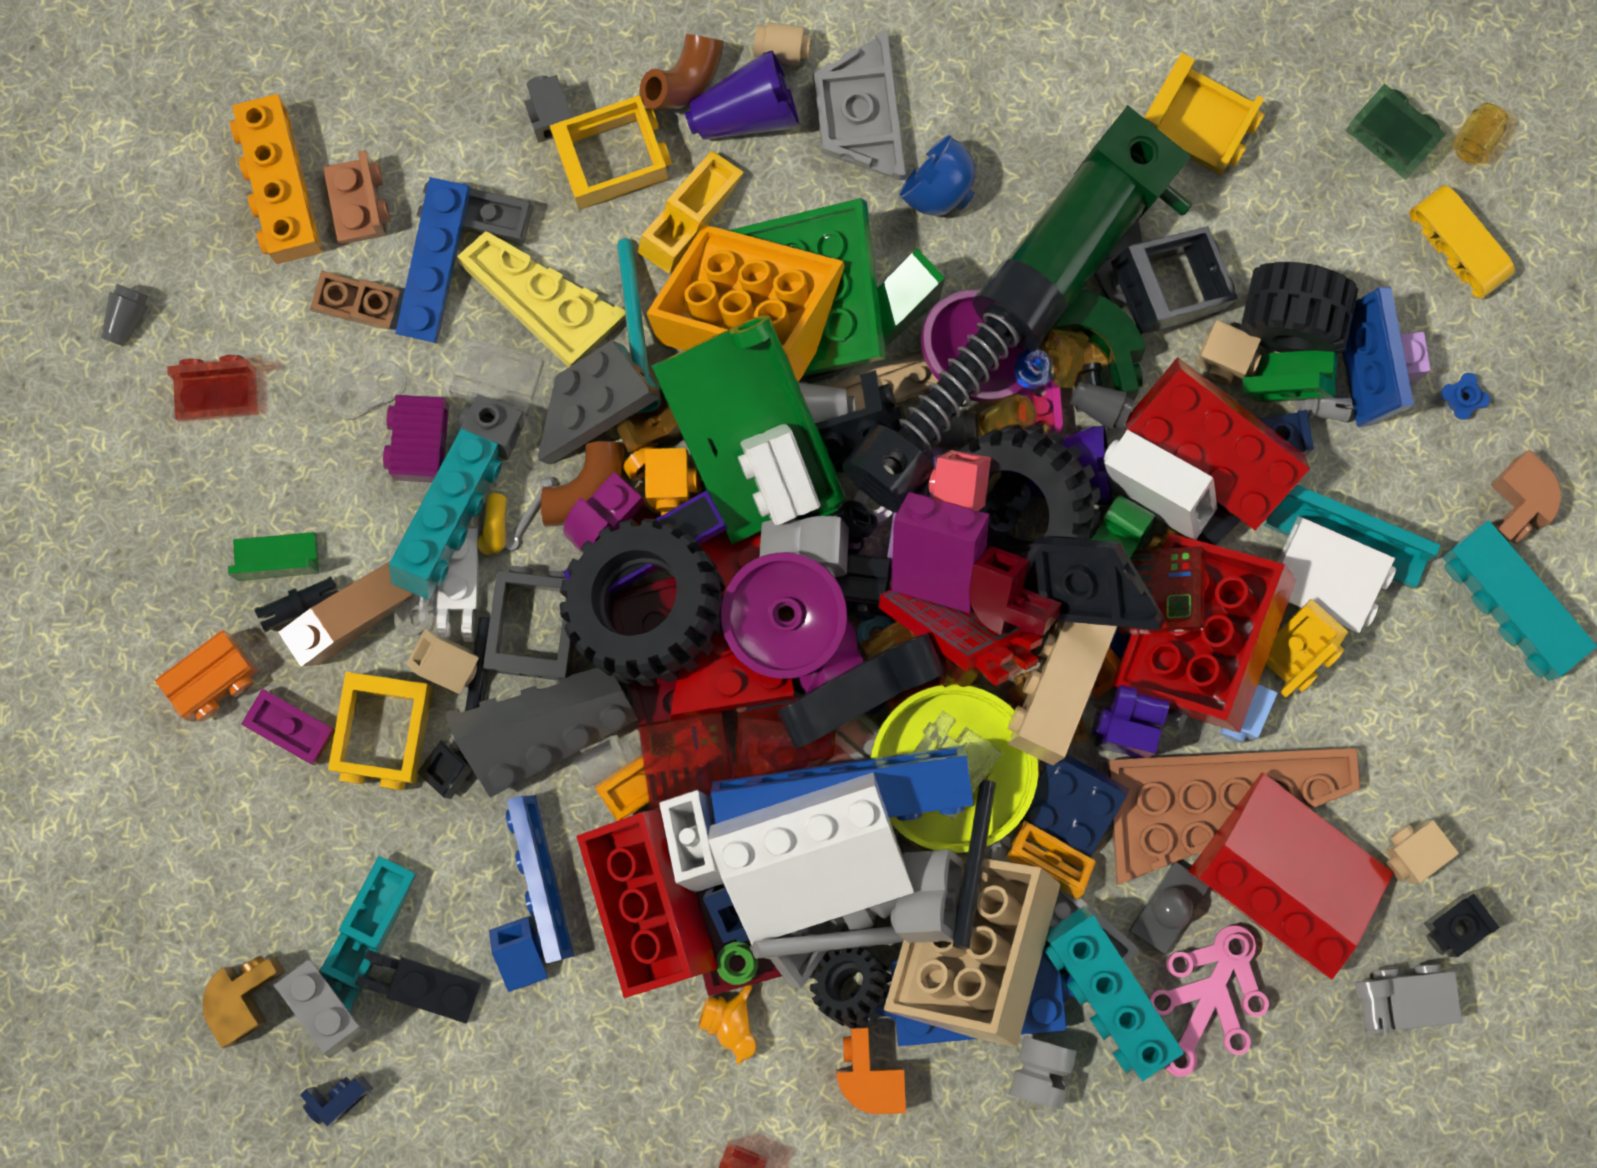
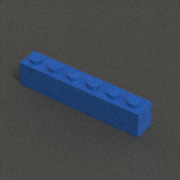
[711,745,973,824]

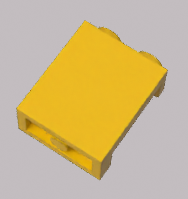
[1144,52,1265,175]

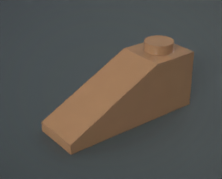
[279,561,415,666]

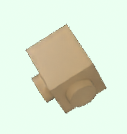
[1194,320,1262,385]
[406,629,479,694]
[1384,820,1459,884]

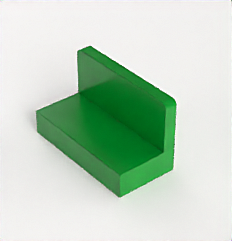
[1242,351,1337,402]
[228,532,319,581]

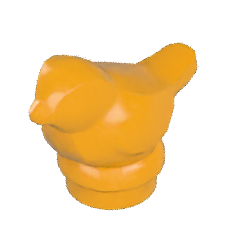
[698,984,757,1065]

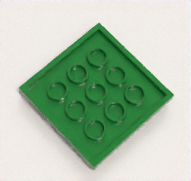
[728,198,886,377]

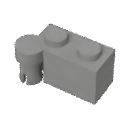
[1355,963,1463,1034]

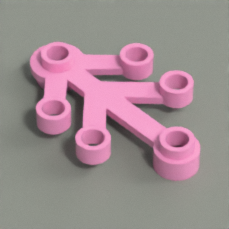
[1148,925,1269,1077]

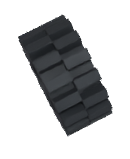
[810,947,892,1028]

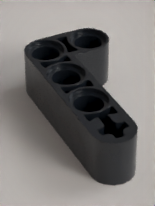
[776,633,946,749]

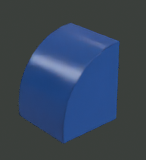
[489,916,548,992]

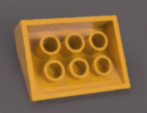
[646,224,845,382]

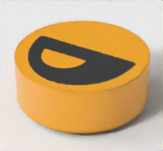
[623,444,658,481]

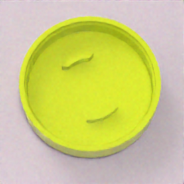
[870,684,1038,853]

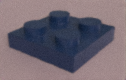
[1020,754,1129,857]

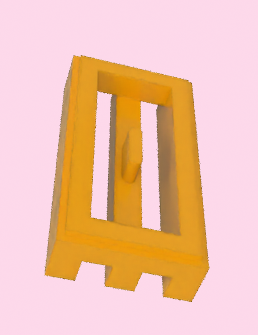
[1005,820,1096,900]

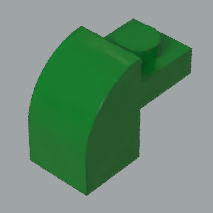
[1092,495,1156,558]

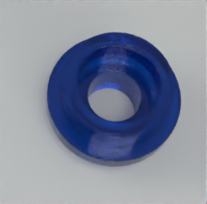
[1014,349,1054,389]

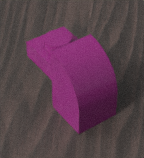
[563,472,646,554]

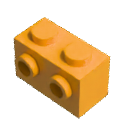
[645,448,702,516]

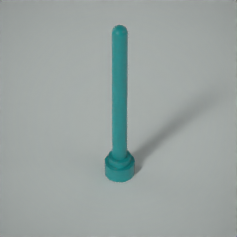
[617,238,661,413]

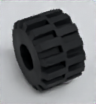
[1240,262,1358,355]

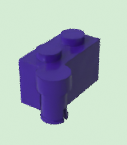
[1091,684,1169,758]

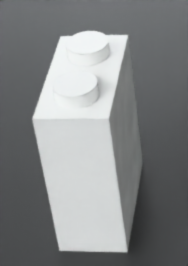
[1104,430,1217,540]
[1277,516,1396,633]

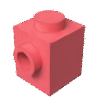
[929,450,991,511]

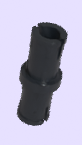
[255,576,339,633]

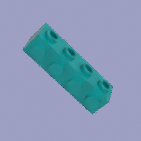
[389,429,503,600]
[1044,906,1184,1082]

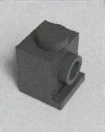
[524,75,572,143]

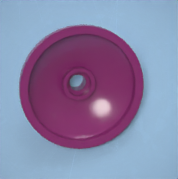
[921,290,1039,402]
[721,552,847,679]

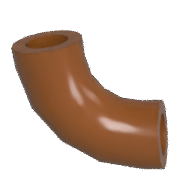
[639,34,724,110]
[541,441,625,527]

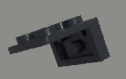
[815,370,906,473]

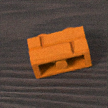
[155,630,259,722]

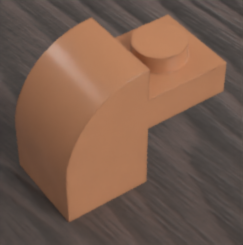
[1491,450,1561,544]

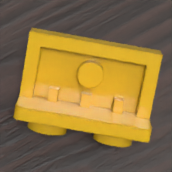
[1265,599,1349,698]

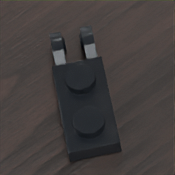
[356,950,481,1024]

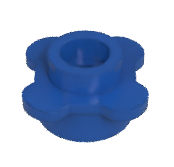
[1441,373,1490,420]

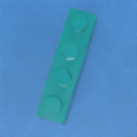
[1441,520,1597,681]

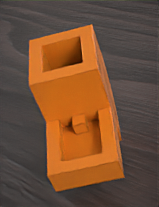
[835,1026,906,1114]

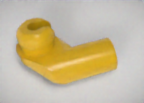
[477,493,507,555]

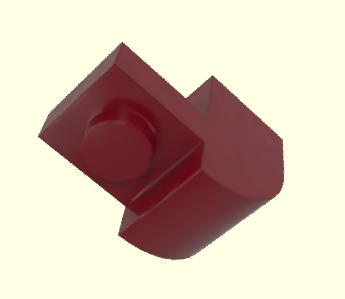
[969,546,1062,636]

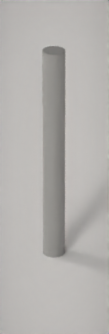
[752,926,904,959]

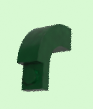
[1043,289,1146,401]

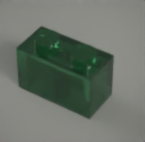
[1345,84,1446,180]

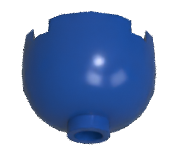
[899,135,976,216]

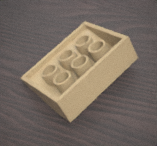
[884,849,1061,1047]

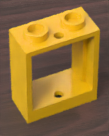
[550,95,672,210]
[328,672,433,791]

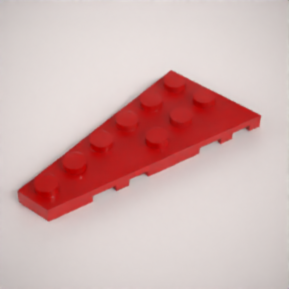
[670,531,794,719]

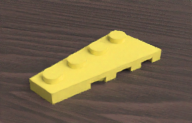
[457,231,626,368]

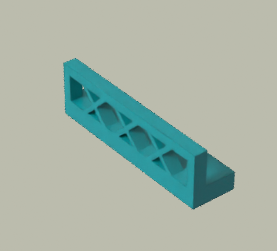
[1263,484,1441,589]

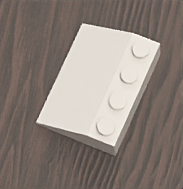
[708,773,914,945]

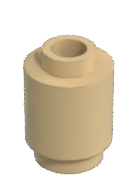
[753,22,811,67]

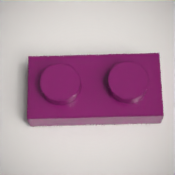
[241,689,335,766]

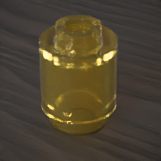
[1453,103,1509,164]
[978,395,1036,436]

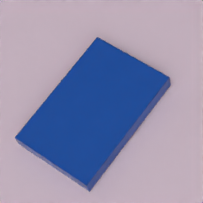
[1343,287,1414,427]

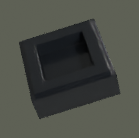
[417,740,472,799]

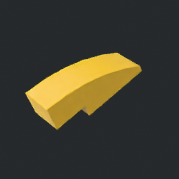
[637,150,744,275]

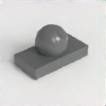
[1129,862,1208,955]

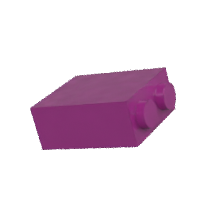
[891,492,989,613]

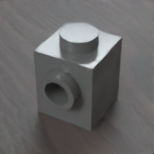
[458,393,524,460]

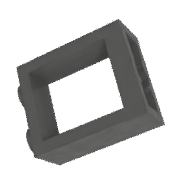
[483,566,574,680]

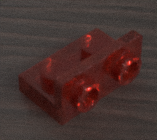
[167,355,259,422]

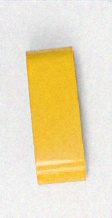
[1409,185,1515,299]

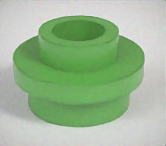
[716,942,758,985]

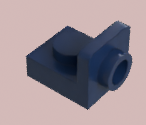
[300,1076,374,1126]

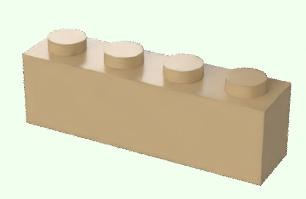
[1007,621,1117,765]

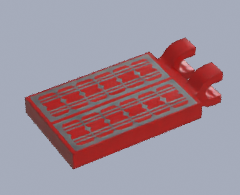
[879,590,1043,686]

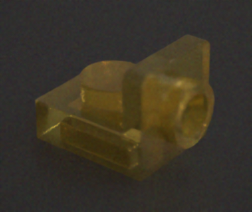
[1040,329,1089,388]

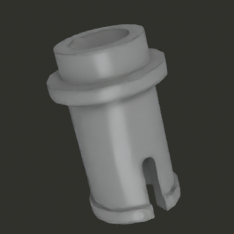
[1297,396,1352,422]

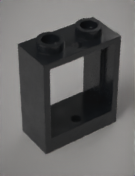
[1111,226,1238,335]

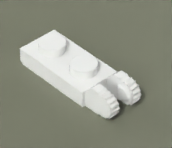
[435,528,480,642]

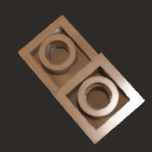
[310,270,400,330]

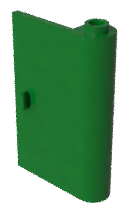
[651,315,846,544]

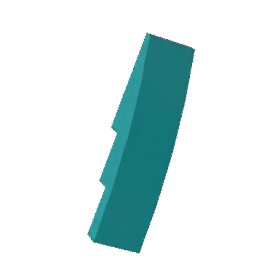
[320,856,416,1012]

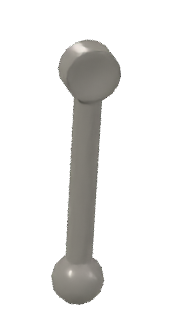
[505,477,556,551]

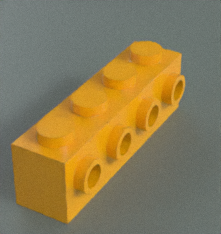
[229,94,323,265]

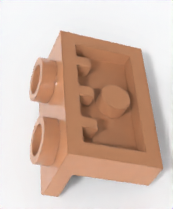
[323,150,391,245]

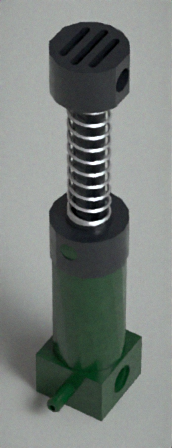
[843,105,1192,513]

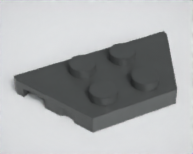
[538,340,660,464]

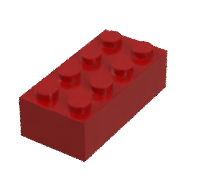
[1125,357,1310,531]
[576,809,719,998]

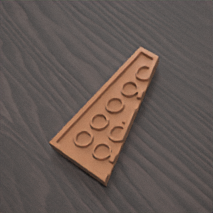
[1108,748,1360,885]

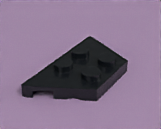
[1023,536,1165,630]

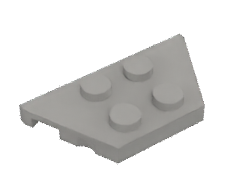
[813,30,906,180]

